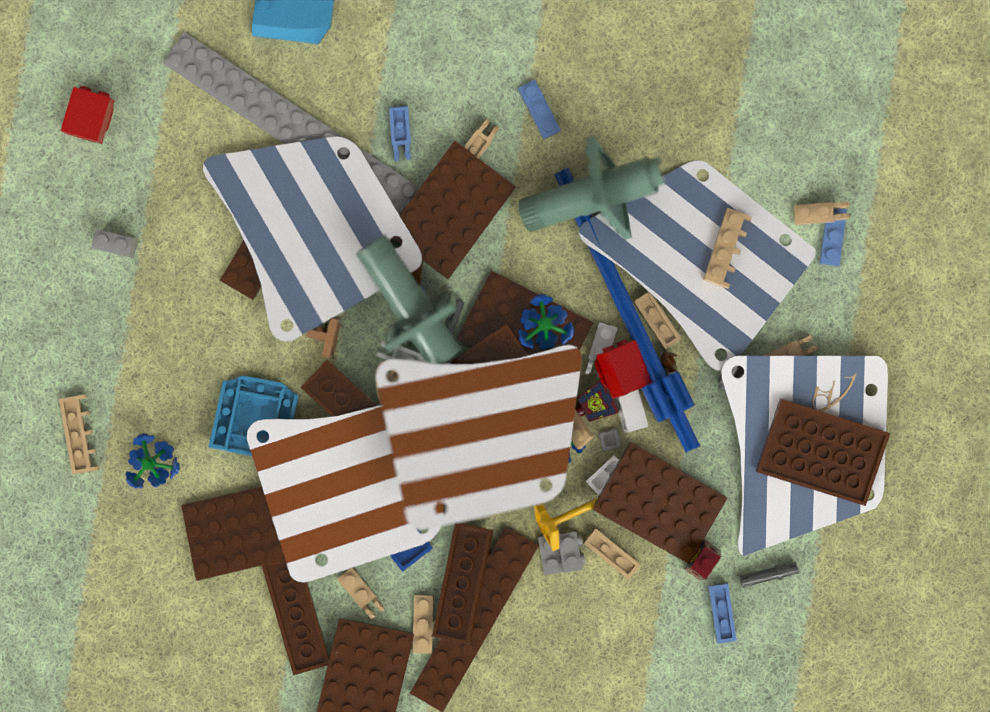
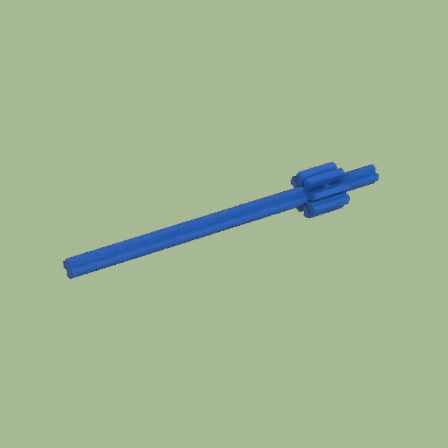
[554,168,700,453]

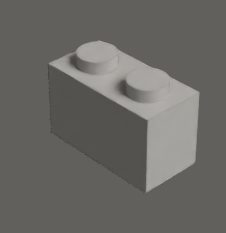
[91,229,138,258]

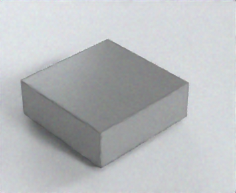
[599,428,621,451]

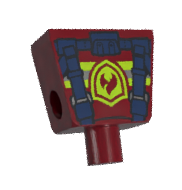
[575,380,619,422]
[684,539,721,580]

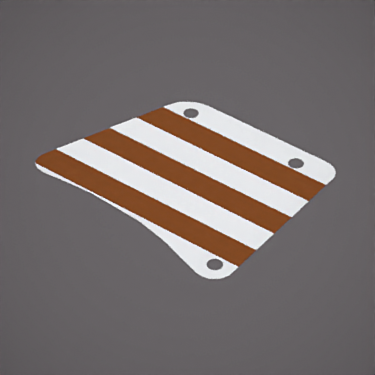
[376,345,582,530]
[247,405,444,583]

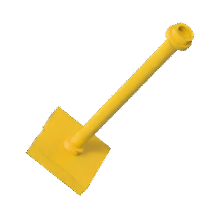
[534,498,597,551]

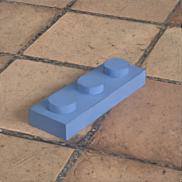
[518,80,561,140]
[819,209,847,266]
[708,583,737,644]

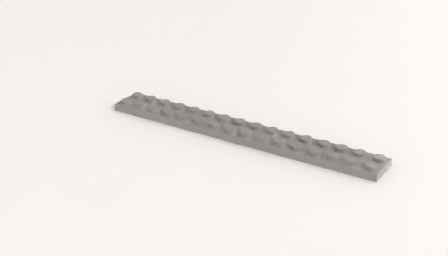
[163,32,420,215]

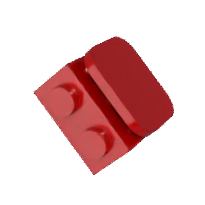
[60,85,115,144]
[595,339,652,398]

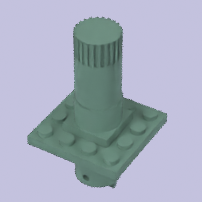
[518,136,665,240]
[356,234,461,365]

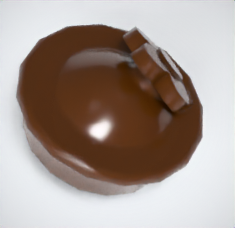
[660,351,678,372]

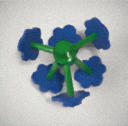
[518,294,574,350]
[125,433,180,489]

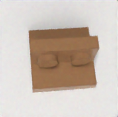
[306,318,341,359]

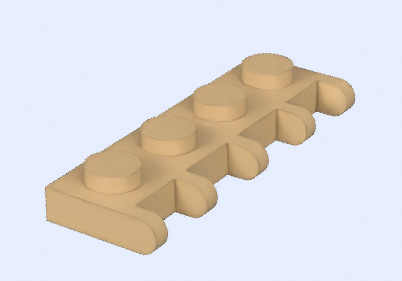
[703,208,752,289]
[59,394,100,475]

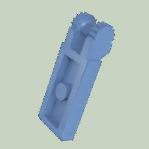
[389,106,411,161]

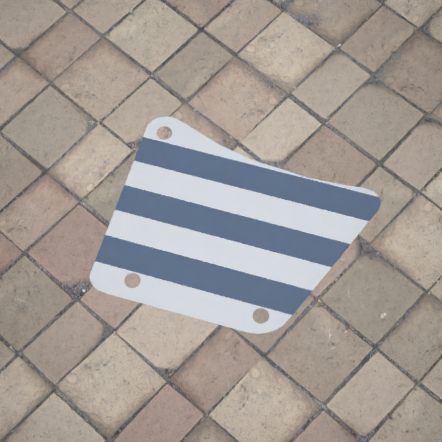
[203,137,422,342]
[579,161,816,371]
[721,356,888,556]

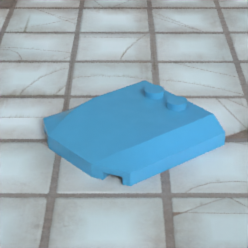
[252,0,334,45]
[209,376,299,456]

